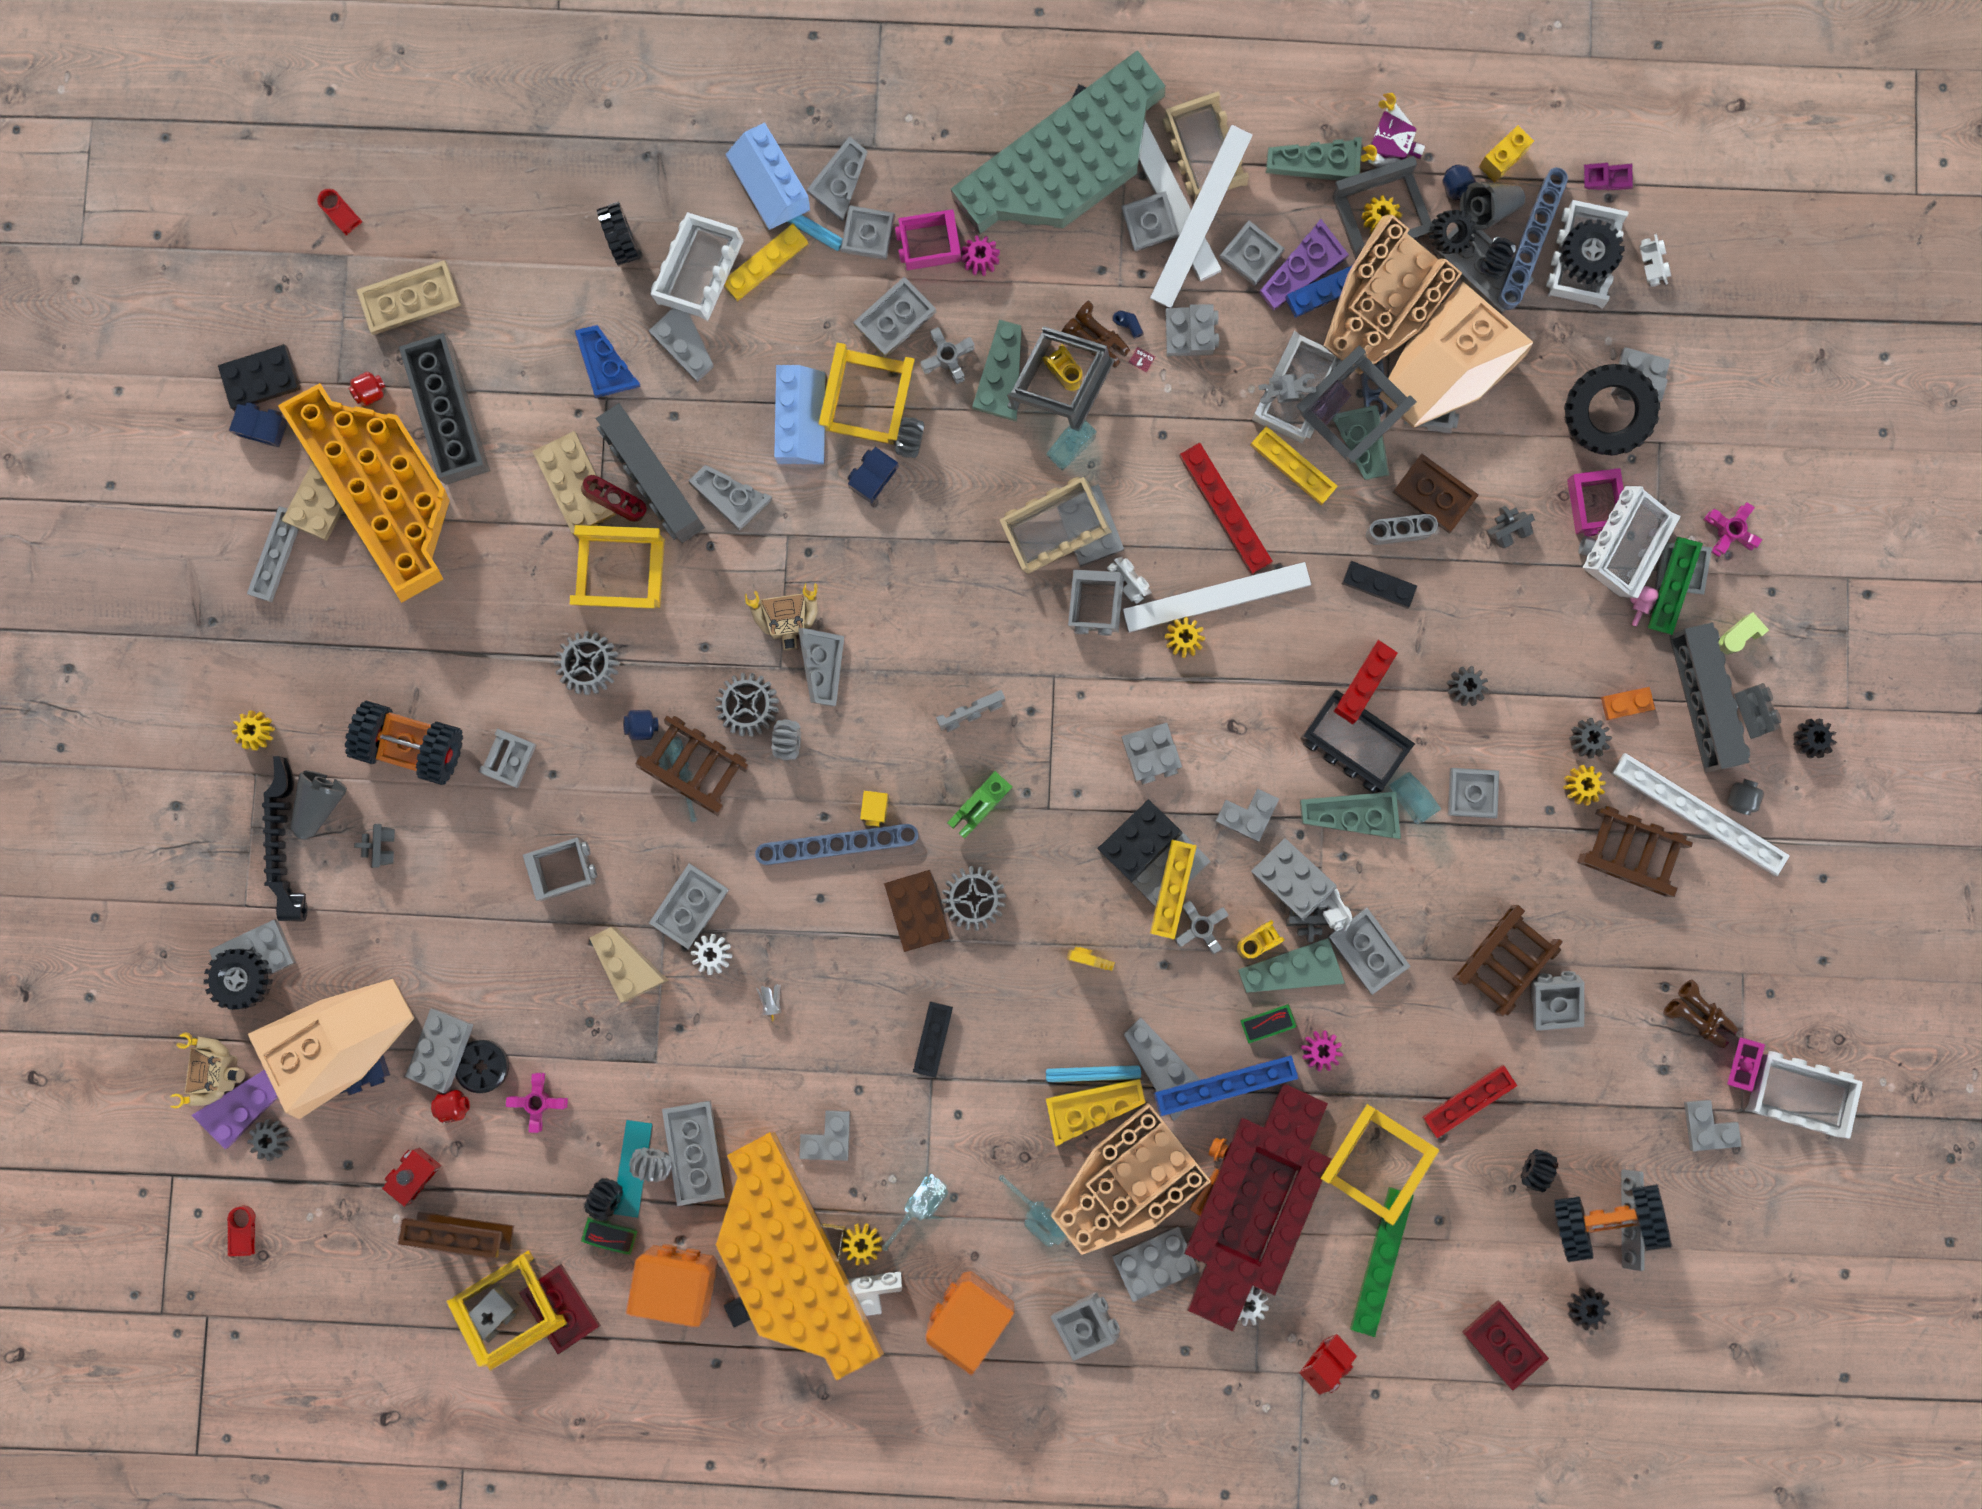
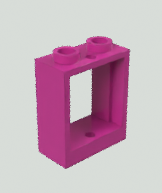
[895,209,961,271]
[1567,468,1624,537]

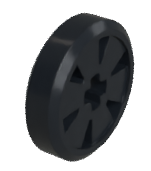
[455,1040,509,1093]

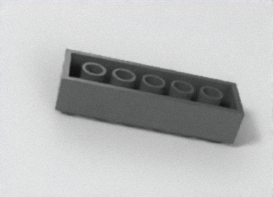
[399,333,490,485]
[595,403,705,543]
[1669,622,1750,773]

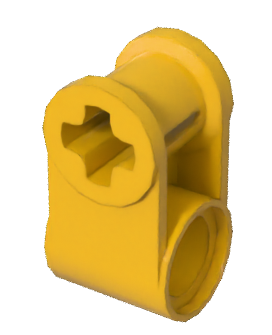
[1042,344,1083,391]
[1237,919,1285,959]

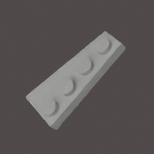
[1124,1017,1201,1121]

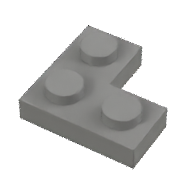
[1215,789,1279,842]
[1684,1099,1742,1151]
[799,1110,850,1161]

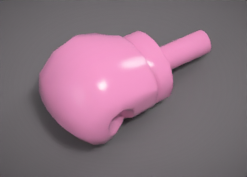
[1630,586,1659,627]

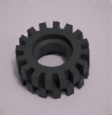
[1429,210,1476,254]

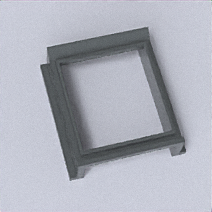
[1332,156,1435,259]
[1007,326,1115,431]
[1296,345,1417,464]

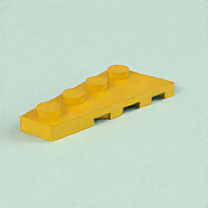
[1067,946,1115,971]
[1046,1079,1145,1147]

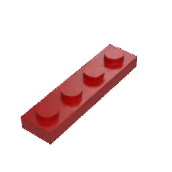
[1333,640,1398,725]
[1422,1065,1518,1138]

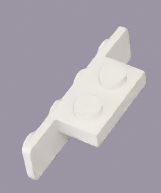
[848,1272,902,1316]

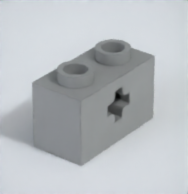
[469,1285,519,1343]

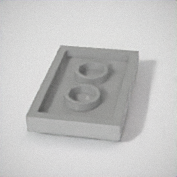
[853,277,936,358]
[1057,484,1124,567]
[1132,832,1210,908]
[1251,838,1337,921]
[649,863,730,950]
[1328,908,1411,995]
[209,919,296,983]
[405,1008,474,1093]
[1112,1225,1199,1302]

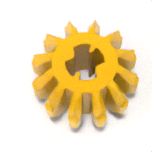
[1361,195,1402,235]
[1164,617,1205,658]
[231,710,276,751]
[1563,765,1606,806]
[842,1223,883,1265]

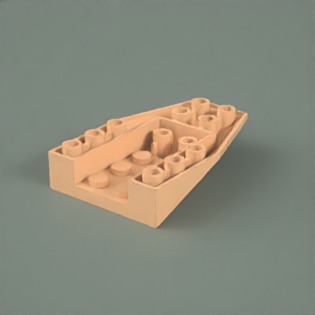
[1323,215,1462,375]
[1379,282,1533,428]
[248,979,414,1119]
[1051,1102,1211,1255]

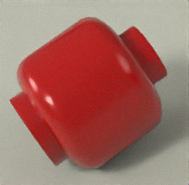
[348,371,386,406]
[431,1090,470,1123]

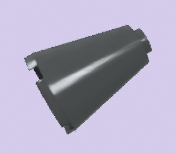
[1460,182,1525,230]
[291,770,347,839]

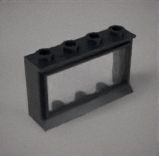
[1300,689,1415,793]

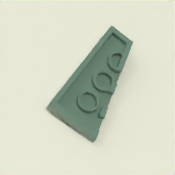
[1266,137,1362,181]
[1238,938,1345,993]

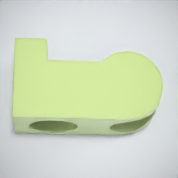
[1718,612,1769,655]

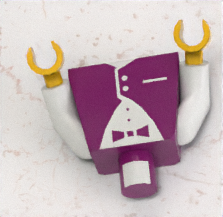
[1360,93,1425,168]

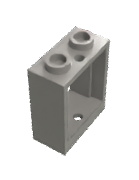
[1068,570,1124,636]
[523,837,597,901]

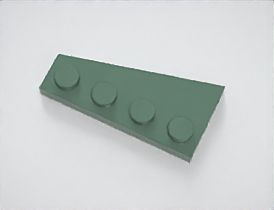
[972,319,1022,422]
[1300,792,1401,839]

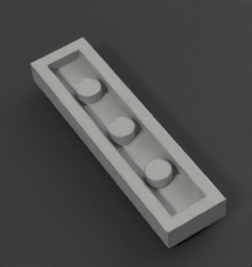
[247,506,299,603]

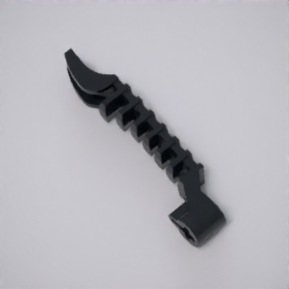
[262,756,308,922]

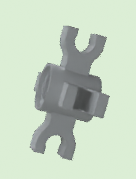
[920,327,975,385]
[1258,373,1316,404]
[1174,901,1229,954]

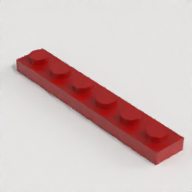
[1179,442,1273,575]

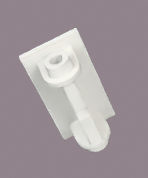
[1640,234,1671,286]
[1107,557,1152,604]
[1318,889,1353,931]

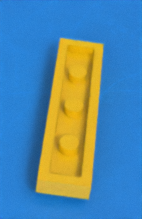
[724,224,808,302]
[1250,426,1338,506]
[1150,840,1197,939]

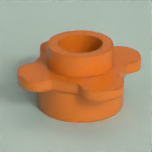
[1209,1138,1229,1162]

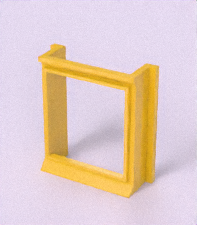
[819,342,915,445]
[569,525,665,609]
[1321,1104,1439,1225]
[446,1250,567,1371]

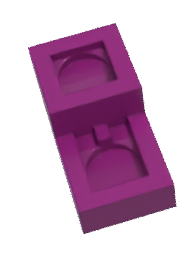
[1584,162,1633,190]

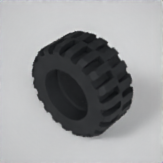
[1564,364,1661,456]

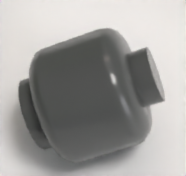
[1728,779,1764,816]

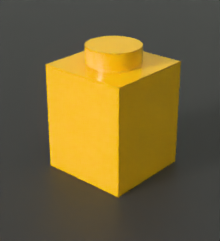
[860,791,889,827]

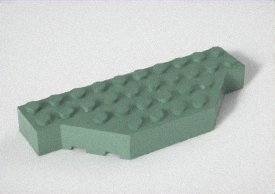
[951,50,1166,234]

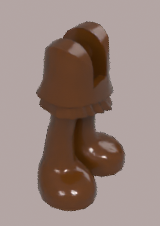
[1061,300,1131,368]
[1663,980,1739,1048]

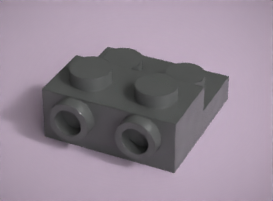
[1734,683,1782,739]

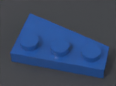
[575,325,640,398]

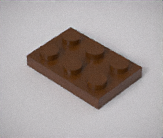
[1393,453,1479,534]
[884,870,950,952]

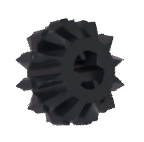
[1480,237,1516,279]
[1793,718,1837,759]
[1521,1149,1559,1193]
[584,1178,623,1221]
[1567,1287,1611,1330]

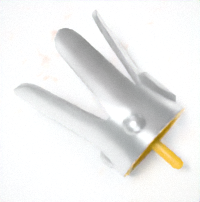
[756,984,781,1021]

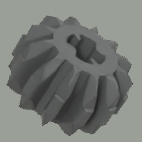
[895,417,925,458]
[1447,666,1488,706]
[1569,718,1612,759]
[247,1119,292,1161]

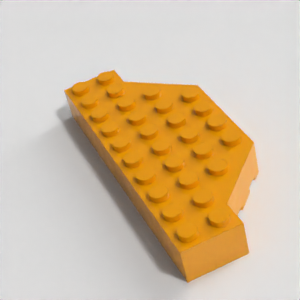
[278,383,450,603]
[716,1132,884,1381]

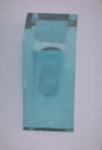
[1046,420,1097,471]
[1389,772,1441,824]

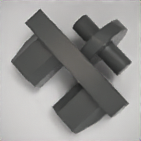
[1486,506,1535,548]
[354,824,395,868]
[1286,907,1329,942]

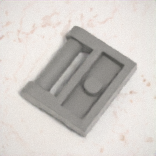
[478,729,536,788]

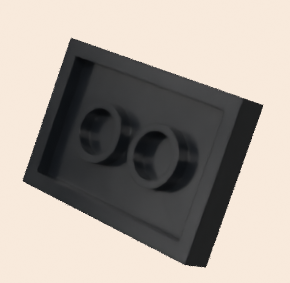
[218,344,300,411]
[1097,799,1182,883]

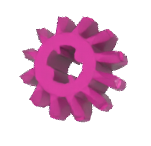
[961,235,1000,276]
[1301,1030,1343,1072]

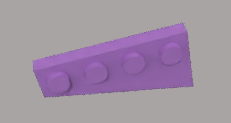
[1259,219,1349,311]
[191,1070,278,1149]

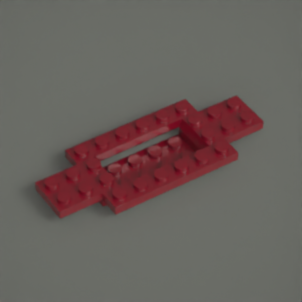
[1184,1083,1331,1332]

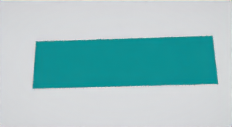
[613,1120,652,1218]

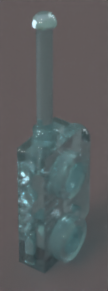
[658,737,697,822]
[882,1173,948,1251]
[999,1175,1066,1247]

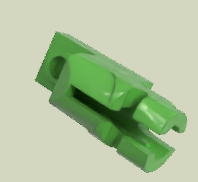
[947,771,1013,839]

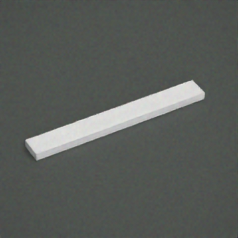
[1139,121,1221,282]
[1150,125,1253,308]
[1122,562,1311,633]
[1611,753,1790,876]

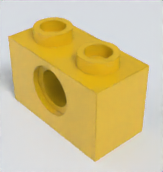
[1479,125,1534,183]

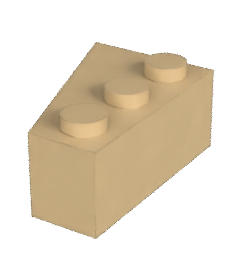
[590,927,669,1003]

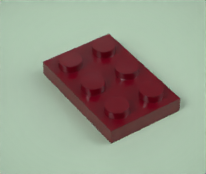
[519,1264,601,1355]
[1462,1300,1549,1391]

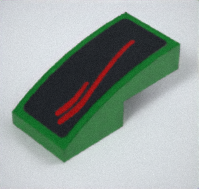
[1240,1004,1297,1044]
[581,1217,637,1255]

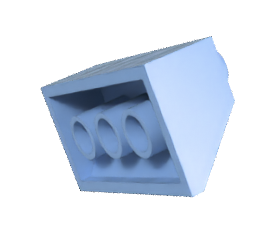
[726,122,810,230]
[774,365,826,464]

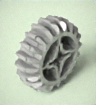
[554,631,620,695]
[715,673,779,737]
[942,866,1006,931]

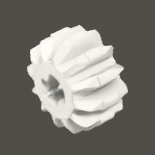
[691,934,733,975]
[1238,1286,1269,1326]

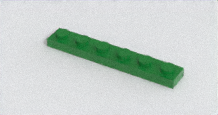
[1350,1187,1414,1337]

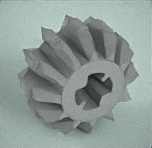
[771,719,801,760]
[629,1147,672,1182]

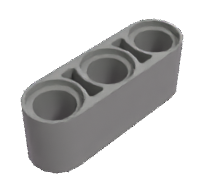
[1366,514,1438,545]

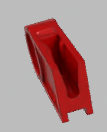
[317,188,363,236]
[227,1205,256,1256]

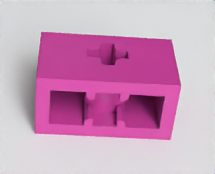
[1727,1037,1765,1092]

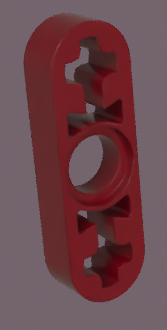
[581,475,647,522]

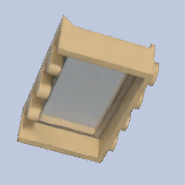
[1163,91,1249,202]
[1000,477,1112,574]

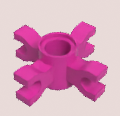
[1703,502,1762,557]
[506,1073,568,1133]

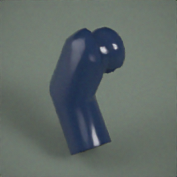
[1112,310,1144,339]

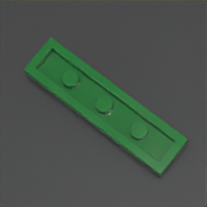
[1647,536,1703,635]

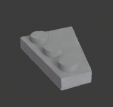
[806,136,868,221]
[649,299,714,382]
[689,465,772,531]
[798,628,844,706]
[936,690,1005,732]

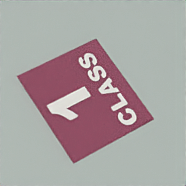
[1128,347,1155,372]

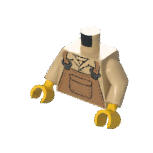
[745,583,818,651]
[170,1032,245,1108]

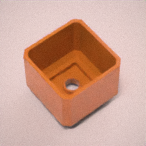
[626,1244,718,1327]
[926,1271,1014,1375]

